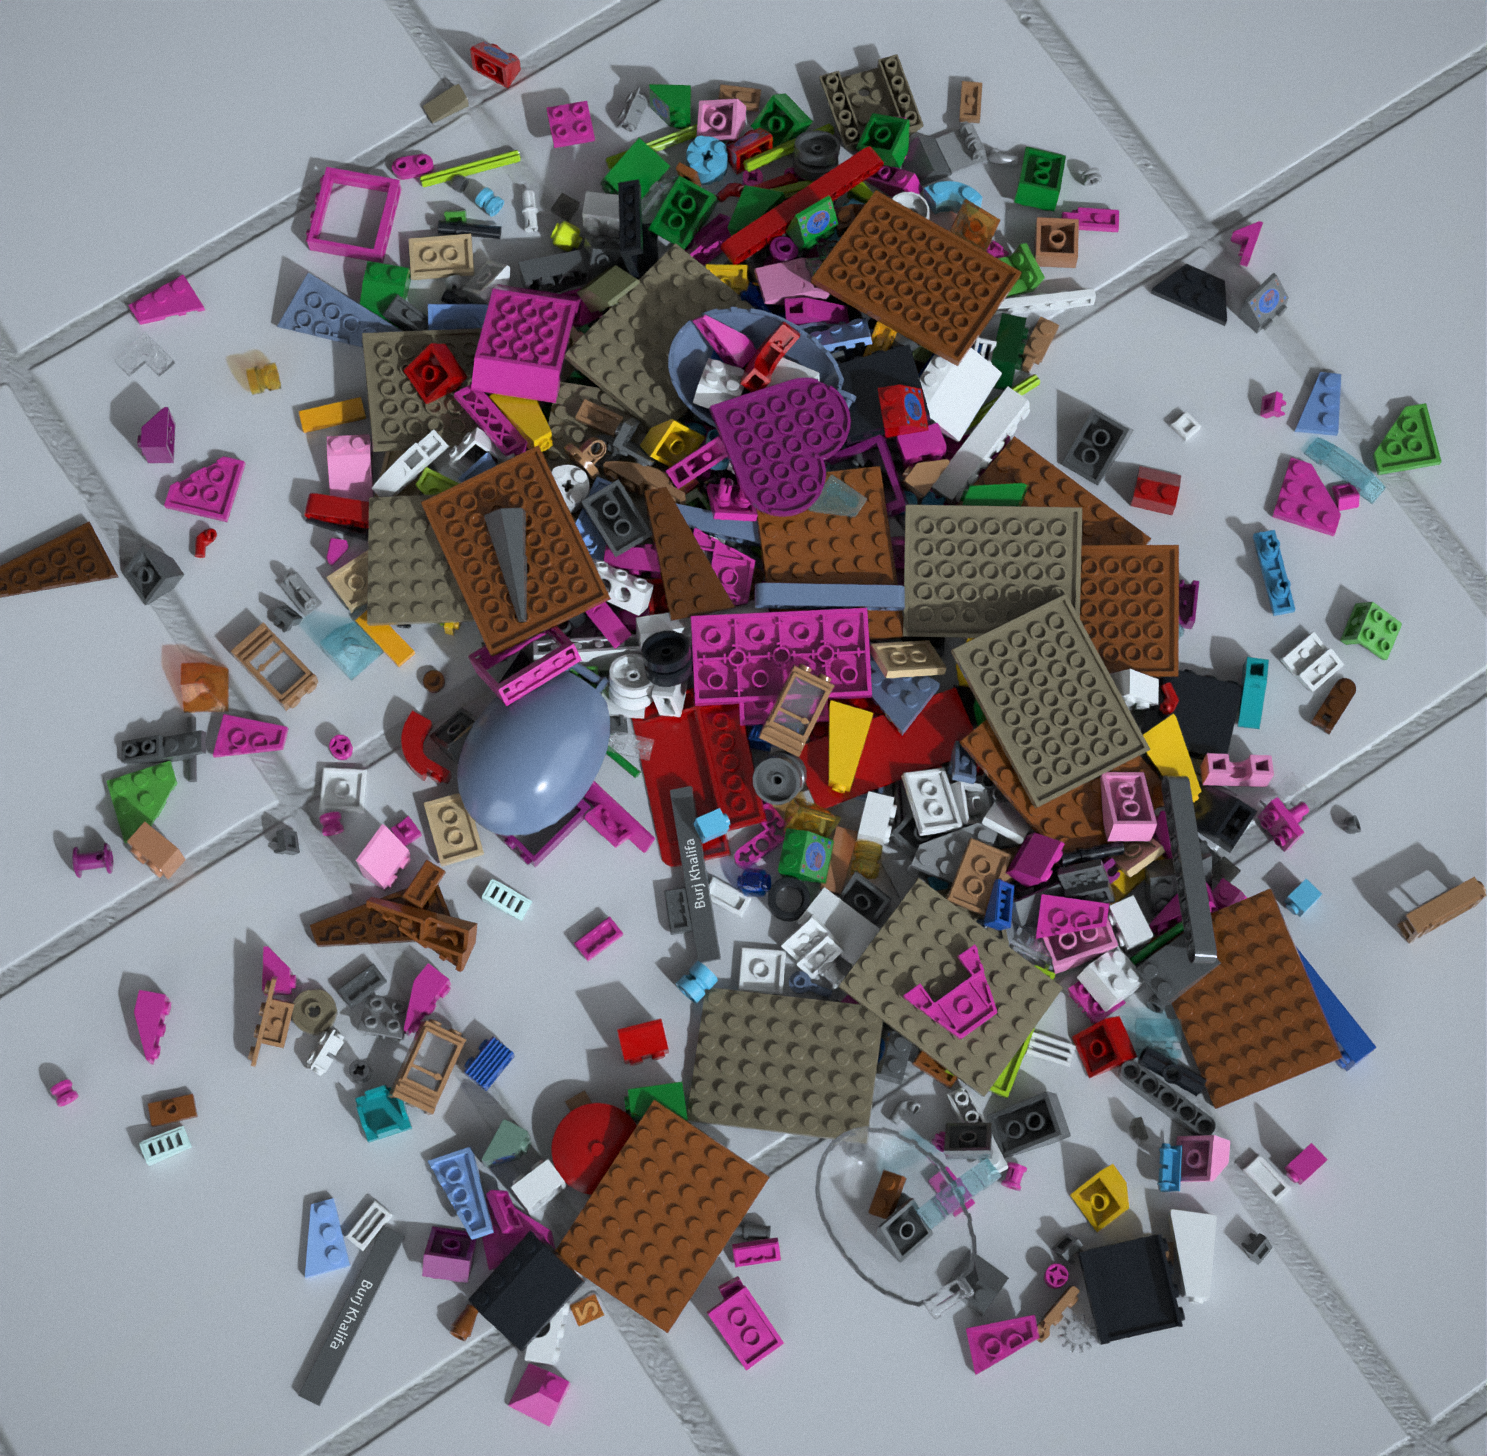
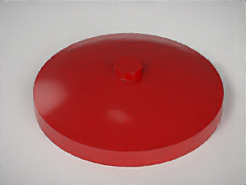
[551,1103,637,1195]

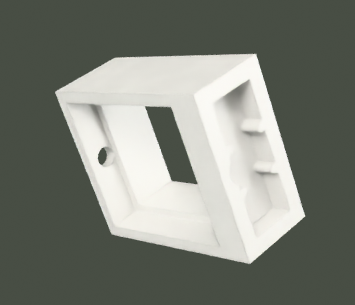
[449,427,515,474]

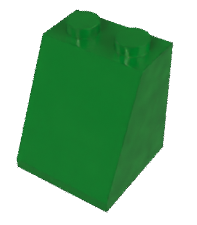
[600,138,670,200]
[727,185,786,252]
[960,483,1029,507]
[624,1082,688,1122]

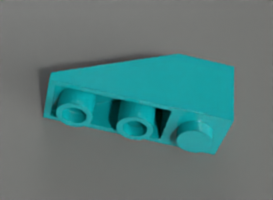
[1237,657,1269,730]

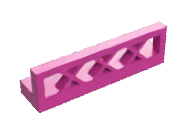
[685,213,731,266]
[454,384,527,457]

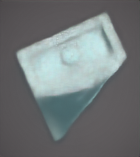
[808,474,867,518]

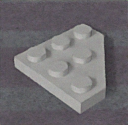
[910,823,998,884]

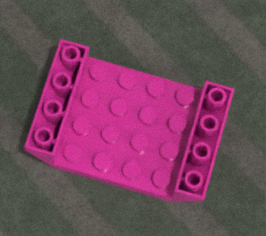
[471,284,581,403]

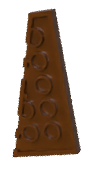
[643,487,735,621]
[0,521,119,598]
[310,884,450,947]

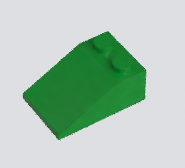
[1014,147,1066,212]
[648,176,719,250]
[360,261,411,329]

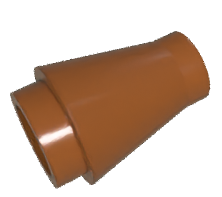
[449,1304,478,1341]

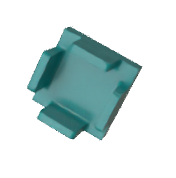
[355,1085,412,1143]

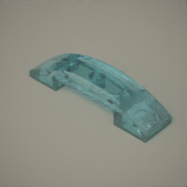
[1304,437,1386,504]
[916,1158,1002,1230]

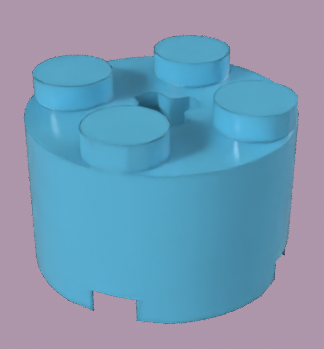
[686,136,728,185]

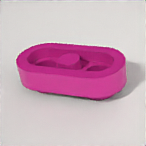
[392,154,434,180]

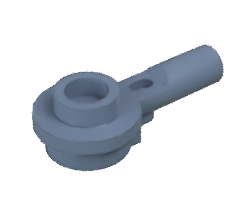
[789,971,833,998]

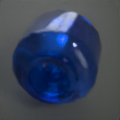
[737,868,771,897]

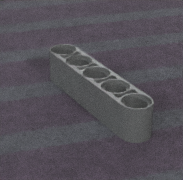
[1118,1061,1216,1136]

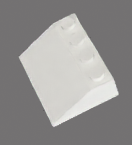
[920,348,1002,442]

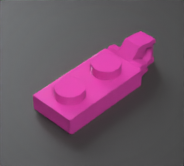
[1061,207,1119,233]

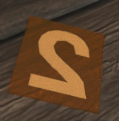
[570,1294,604,1327]

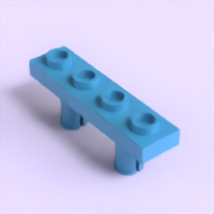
[1253,530,1296,616]

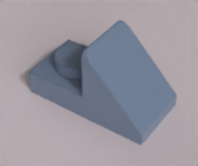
[947,741,976,784]

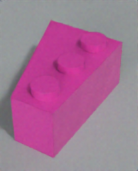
[604,544,661,579]

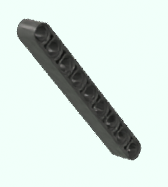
[1161,775,1217,964]

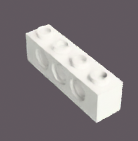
[592,558,654,616]

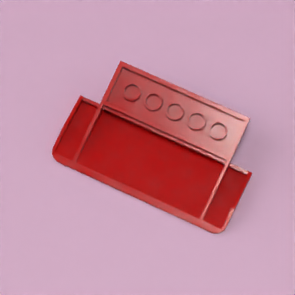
[799,687,974,808]
[632,688,767,867]

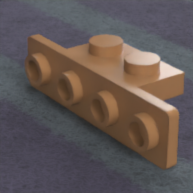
[248,976,295,1067]

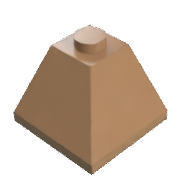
[901,459,950,501]

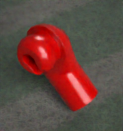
[715,183,745,203]
[194,528,217,558]
[1160,683,1179,715]

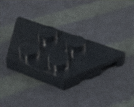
[1151,264,1227,326]

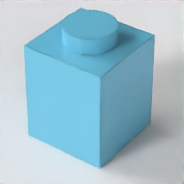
[693,808,730,844]
[1284,879,1322,917]

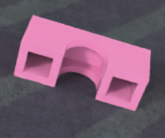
[1200,753,1274,787]

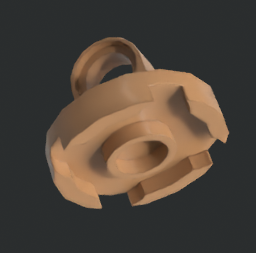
[563,437,606,480]

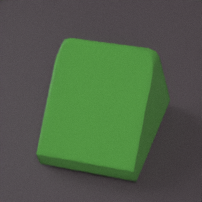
[444,209,467,223]

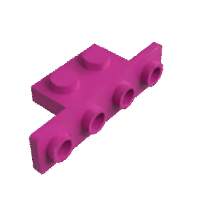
[584,781,655,853]

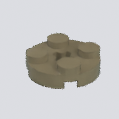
[292,989,338,1035]

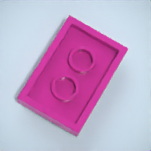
[707,1285,784,1371]

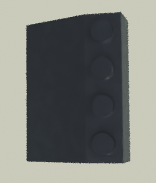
[468,1230,585,1352]

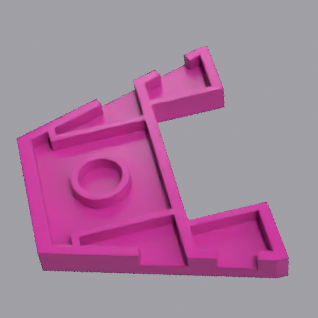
[693,528,755,606]
[903,944,998,1040]

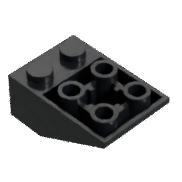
[1193,781,1258,853]

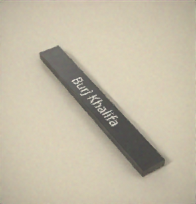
[670,786,721,963]
[298,1226,405,1406]

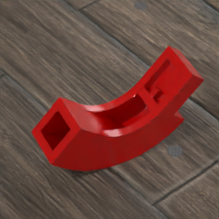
[740,321,800,392]
[401,710,452,784]

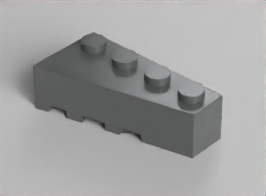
[518,248,590,293]

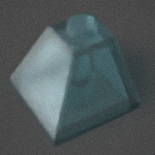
[319,622,384,681]

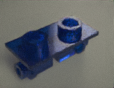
[739,281,780,316]

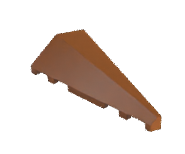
[366,897,478,972]

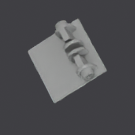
[935,121,989,174]
[357,995,409,1042]

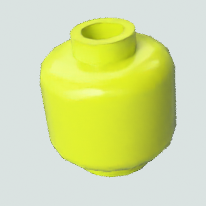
[550,221,582,252]

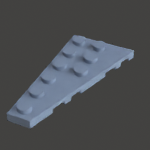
[277,272,403,347]
[869,641,940,736]

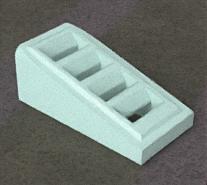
[481,879,532,921]
[139,1126,192,1166]

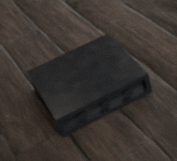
[618,179,659,280]
[837,344,931,445]
[1141,669,1243,760]
[1077,1234,1185,1345]

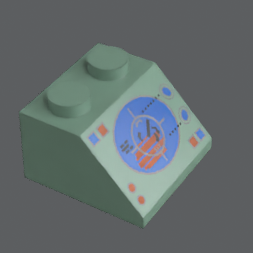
[481,1119,532,1169]

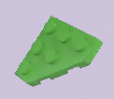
[1373,403,1442,475]
[107,761,178,844]

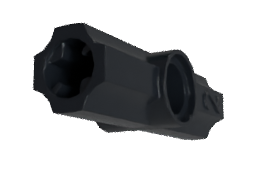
[1137,1045,1207,1096]

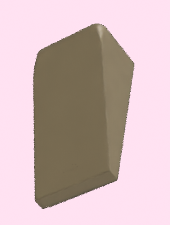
[423,84,469,124]

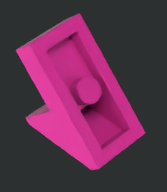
[1230,221,1263,267]

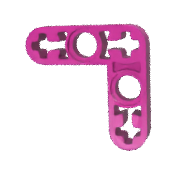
[734,800,789,869]

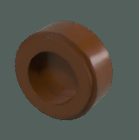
[423,670,445,693]

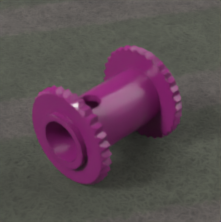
[764,236,798,266]
[72,843,114,878]

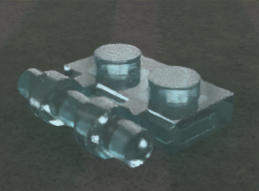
[1135,1018,1182,1058]

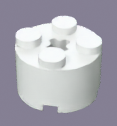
[552,465,590,513]

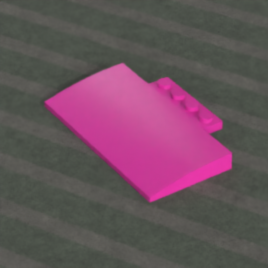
[691,608,872,726]

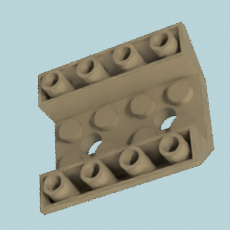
[819,54,924,152]

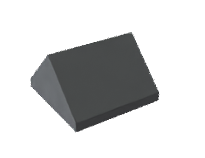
[902,136,952,186]
[838,871,892,925]
[944,1122,992,1159]
[876,1198,934,1263]

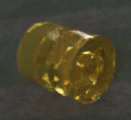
[246,362,282,395]
[850,841,883,879]

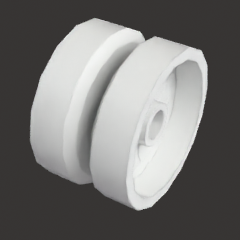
[608,654,654,710]

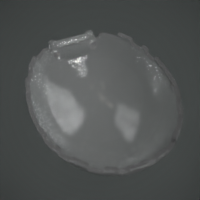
[815,1126,977,1320]

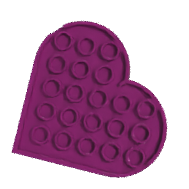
[709,378,851,517]

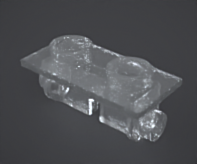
[607,730,655,761]

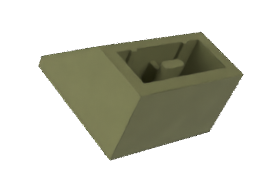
[577,265,640,313]

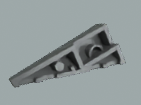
[484,508,527,622]

